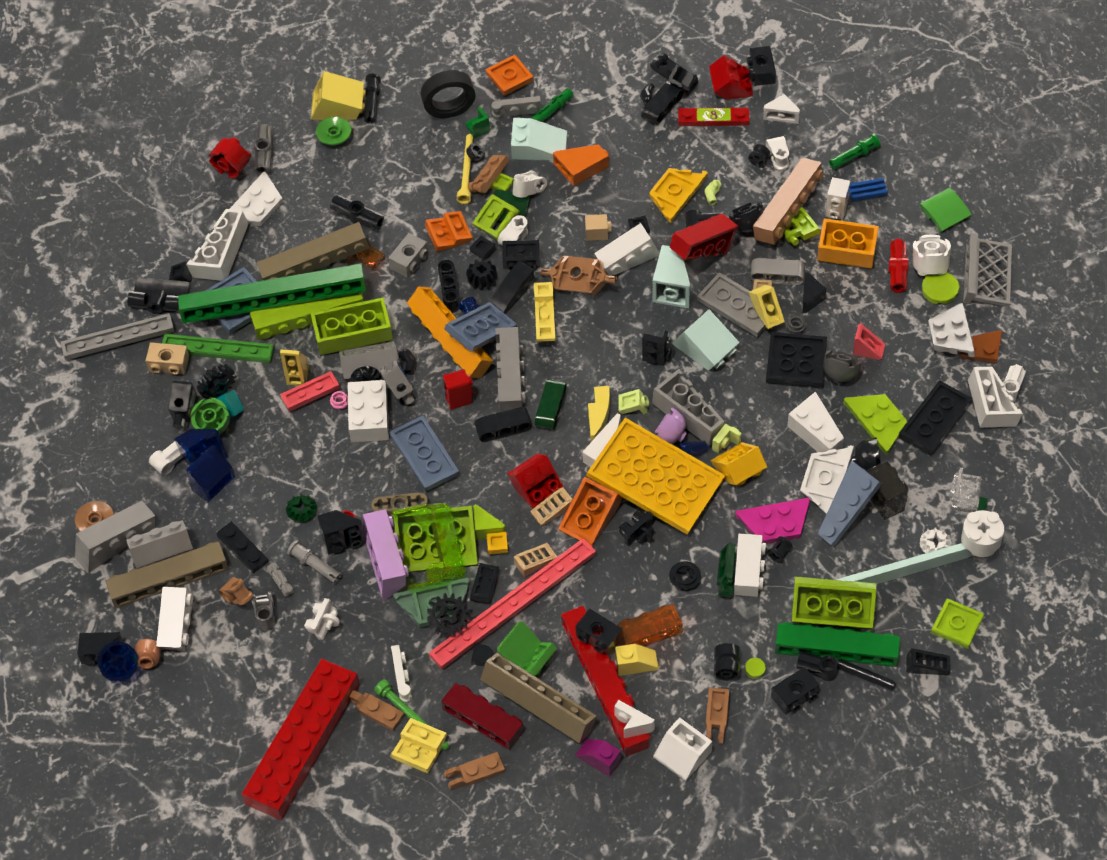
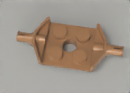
[540,256,618,297]

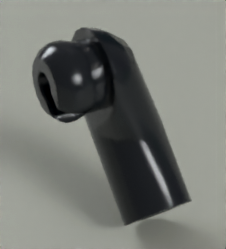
[640,82,655,104]
[398,349,416,375]

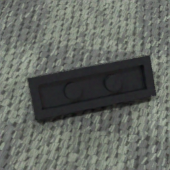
[216,521,269,574]

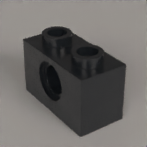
[746,46,776,86]
[575,608,623,656]
[771,667,820,715]

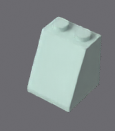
[653,245,690,308]
[672,309,740,371]

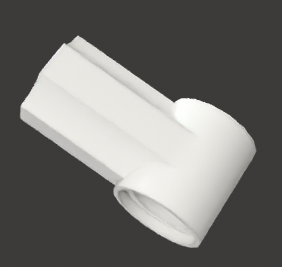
[1003,364,1026,402]
[149,439,189,476]

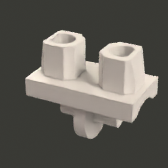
[304,598,340,640]

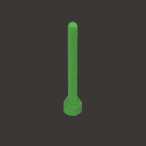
[374,679,449,750]

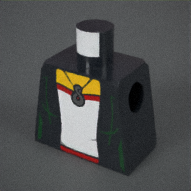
[169,380,198,429]

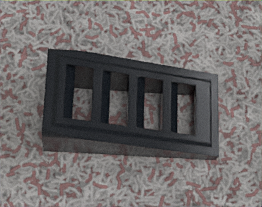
[906,648,950,675]

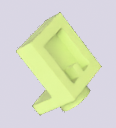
[619,389,649,414]
[712,424,741,453]

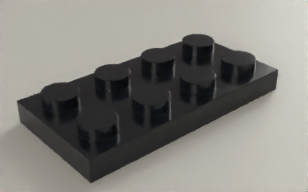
[898,380,972,455]

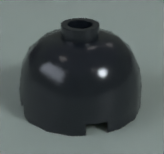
[728,201,764,234]
[852,437,883,477]

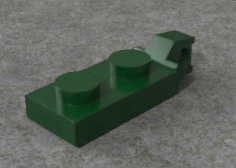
[717,542,737,599]

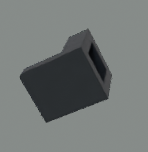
[668,65,697,91]

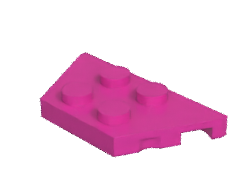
[735,498,810,544]

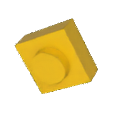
[487,532,508,555]

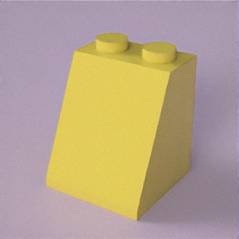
[311,71,365,120]

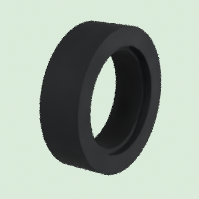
[420,70,476,118]

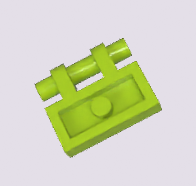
[783,207,820,246]

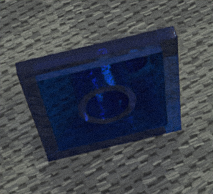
[174,429,228,477]

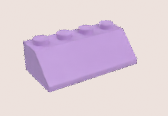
[363,509,409,600]

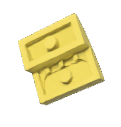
[391,718,447,774]

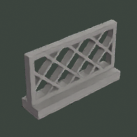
[963,233,1012,307]

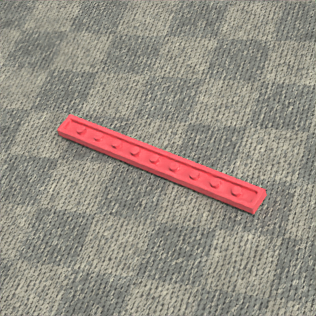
[429,538,596,670]

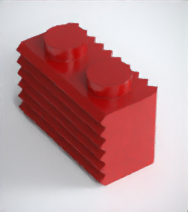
[443,369,474,410]

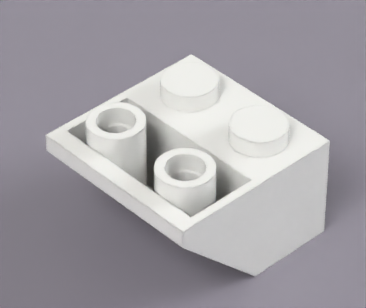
[653,717,712,781]

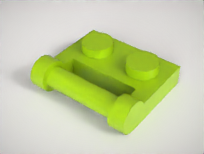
[472,194,520,241]

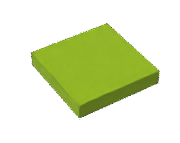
[931,598,984,649]

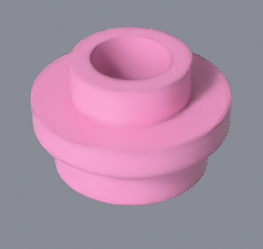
[330,391,348,409]

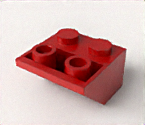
[709,55,753,100]
[507,453,564,509]

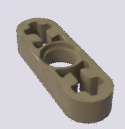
[371,493,428,516]

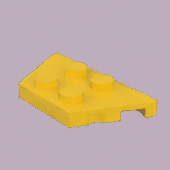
[649,168,708,223]

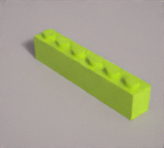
[250,293,363,340]

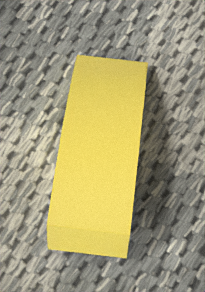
[588,386,610,442]

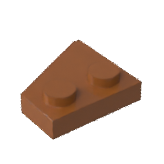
[959,330,1002,364]

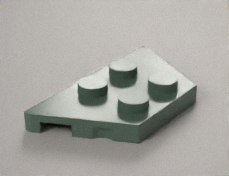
[393,578,469,628]

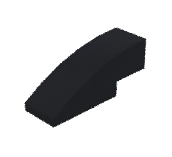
[490,261,534,314]

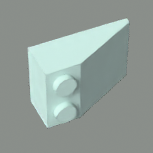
[511,118,567,160]

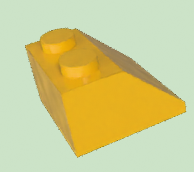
[710,442,767,486]

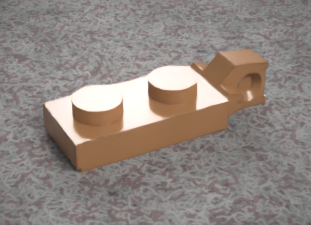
[349,690,405,732]

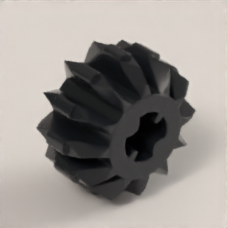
[466,259,498,290]

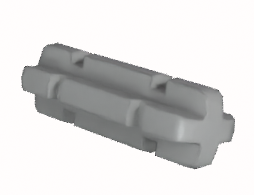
[267,563,294,597]

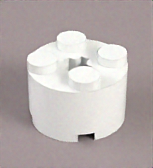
[912,235,951,276]
[961,510,1004,557]

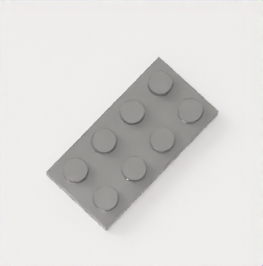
[697,273,766,337]

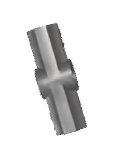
[254,124,273,175]

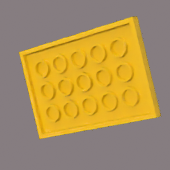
[586,418,725,535]

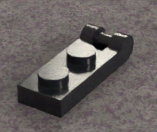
[650,53,698,92]

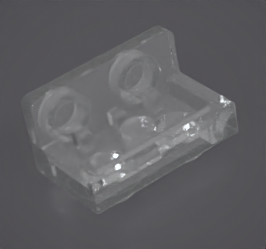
[949,467,982,512]

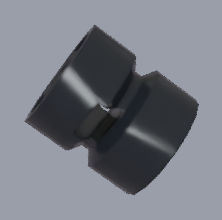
[714,643,740,681]

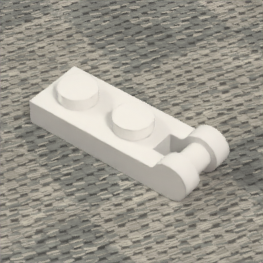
[391,645,412,704]

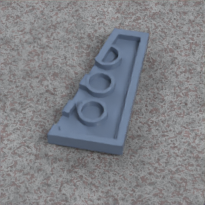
[818,460,882,547]

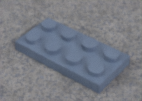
[444,302,517,352]
[389,416,460,492]

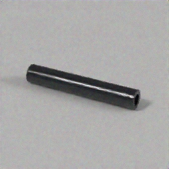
[837,659,897,691]

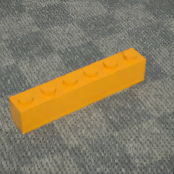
[407,286,493,378]

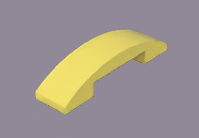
[534,282,555,342]

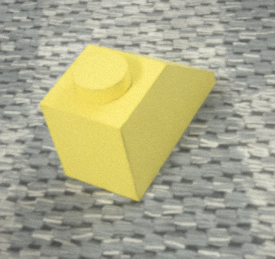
[749,285,785,329]
[615,644,659,676]

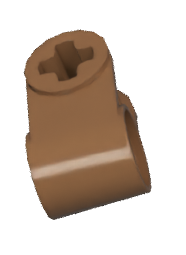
[218,577,253,605]

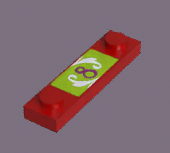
[678,107,749,126]

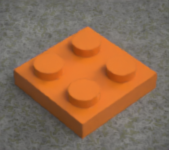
[485,55,534,96]

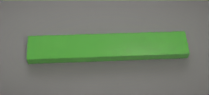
[162,334,274,363]

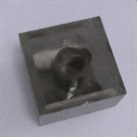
[867,461,909,520]

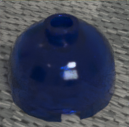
[97,641,138,682]

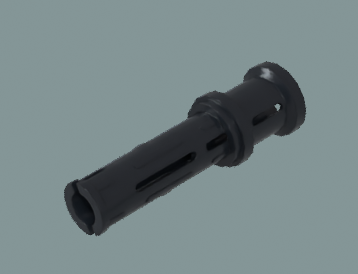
[364,73,381,124]

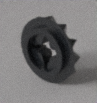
[350,366,381,382]
[669,561,701,591]

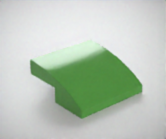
[919,188,972,233]

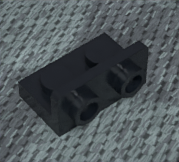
[502,240,540,270]

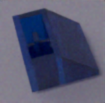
[186,445,235,502]

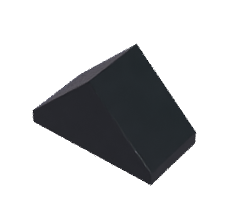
[802,272,826,313]

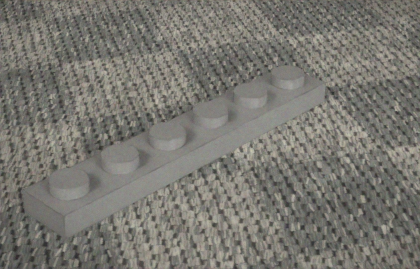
[61,313,174,360]

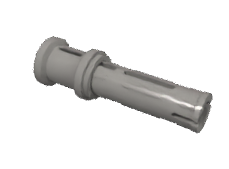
[287,540,342,584]

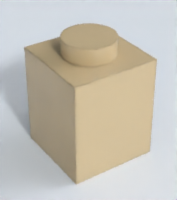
[585,214,611,241]

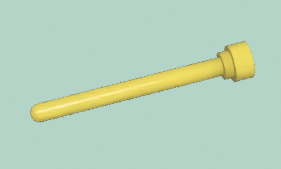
[457,134,473,204]

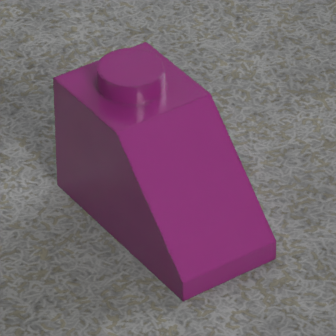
[575,739,621,777]

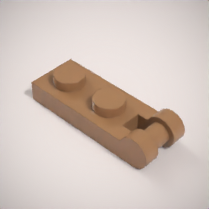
[468,155,509,193]

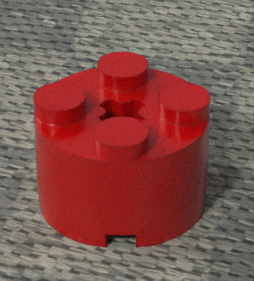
[208,137,252,179]

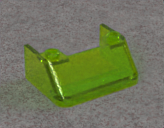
[391,503,465,591]

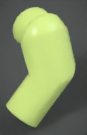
[704,180,721,206]

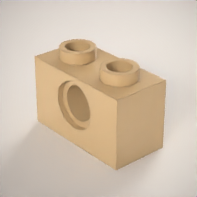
[146,343,190,375]

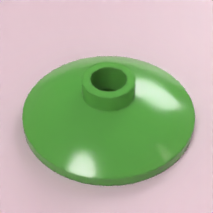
[316,117,351,145]

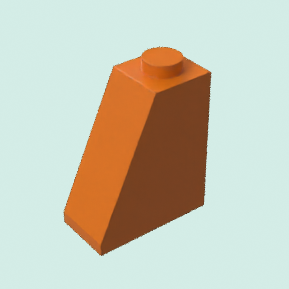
[553,144,610,186]

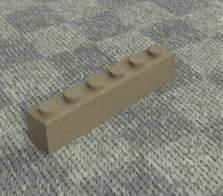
[257,222,370,281]
[105,541,228,609]
[480,653,596,743]

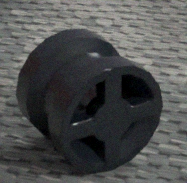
[748,144,770,167]

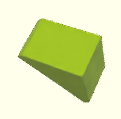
[473,504,506,540]

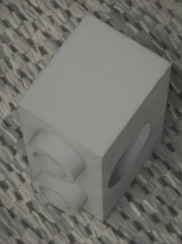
[388,233,429,278]

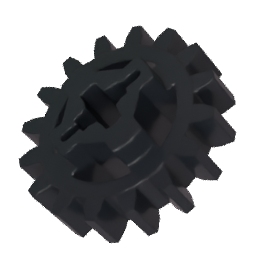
[197,364,237,400]
[427,593,470,637]

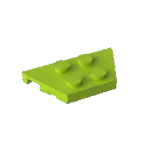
[843,394,908,455]

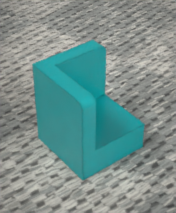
[216,390,244,418]

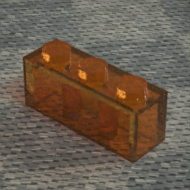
[617,604,683,647]

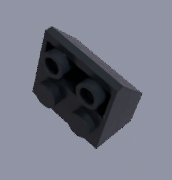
[318,510,366,555]

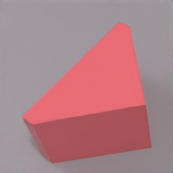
[853,324,885,360]

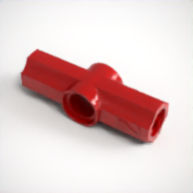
[888,239,908,293]

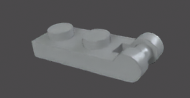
[491,96,541,120]

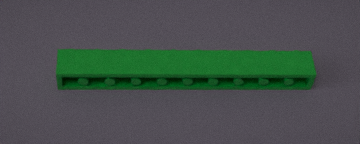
[178,264,366,324]

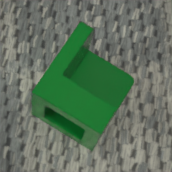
[465,107,490,139]

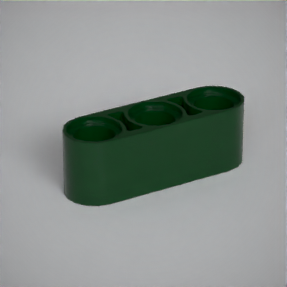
[535,379,567,430]

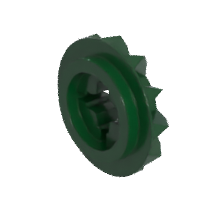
[286,494,317,522]

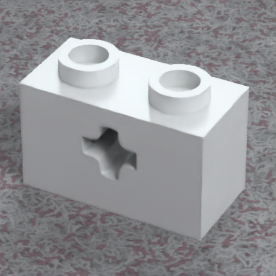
[825,177,850,220]

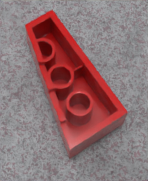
[669,213,738,260]

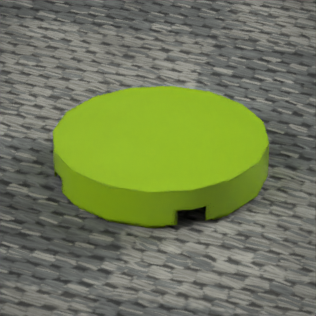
[922,272,959,304]

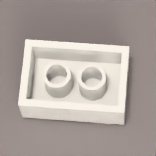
[348,380,389,443]

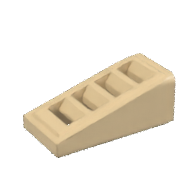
[530,487,573,527]
[513,543,557,578]

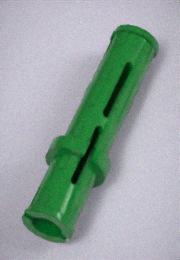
[531,88,574,122]

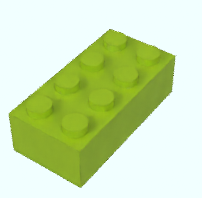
[311,297,393,355]
[792,577,876,628]

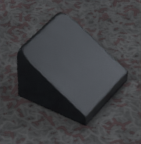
[169,261,192,283]

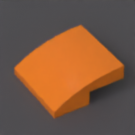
[425,211,473,252]

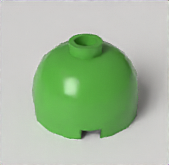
[191,398,230,437]

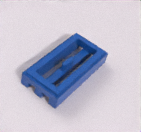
[849,178,888,202]

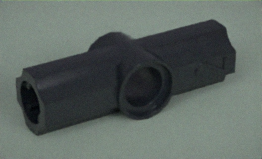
[330,195,384,230]

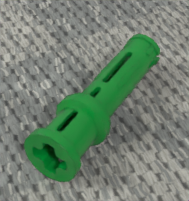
[829,134,881,170]

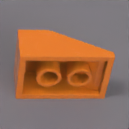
[558,477,623,547]

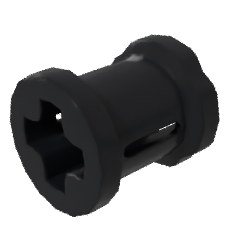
[767,536,793,563]

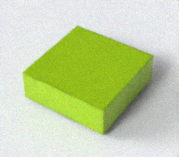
[490,173,514,191]

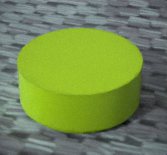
[745,658,766,679]

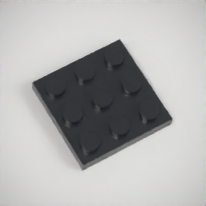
[766,332,827,388]

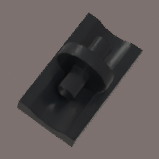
[619,510,654,546]

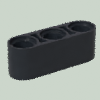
[641,81,684,125]
[438,259,460,313]
[474,407,533,442]

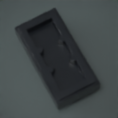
[470,563,499,604]

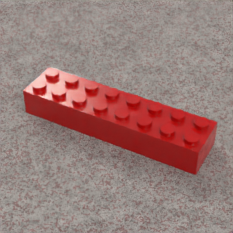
[242,658,360,820]

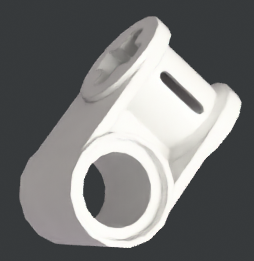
[766,136,789,171]
[513,171,547,197]
[498,216,528,245]

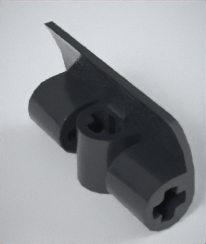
[127,277,190,314]

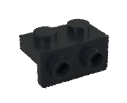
[642,330,672,366]

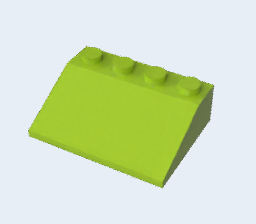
[393,506,478,572]

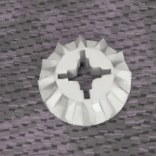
[920,528,952,554]

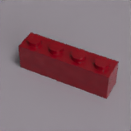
[441,682,524,751]

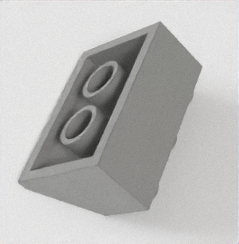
[339,341,399,381]
[126,520,193,569]

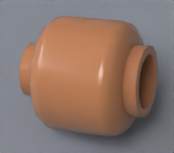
[134,639,161,669]

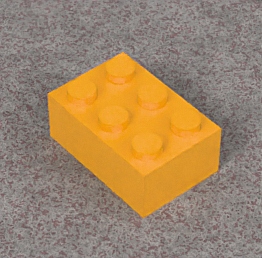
[817,218,879,269]

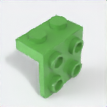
[497,622,557,677]

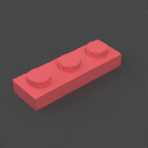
[280,371,340,412]

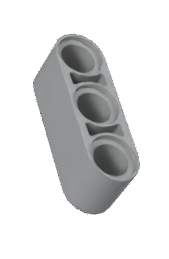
[750,258,805,285]

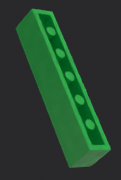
[775,622,900,667]

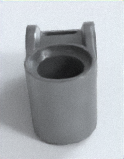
[252,591,275,631]

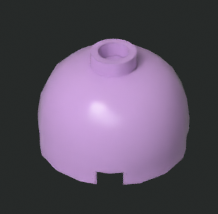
[655,407,687,445]

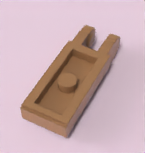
[705,687,729,744]
[444,752,505,790]

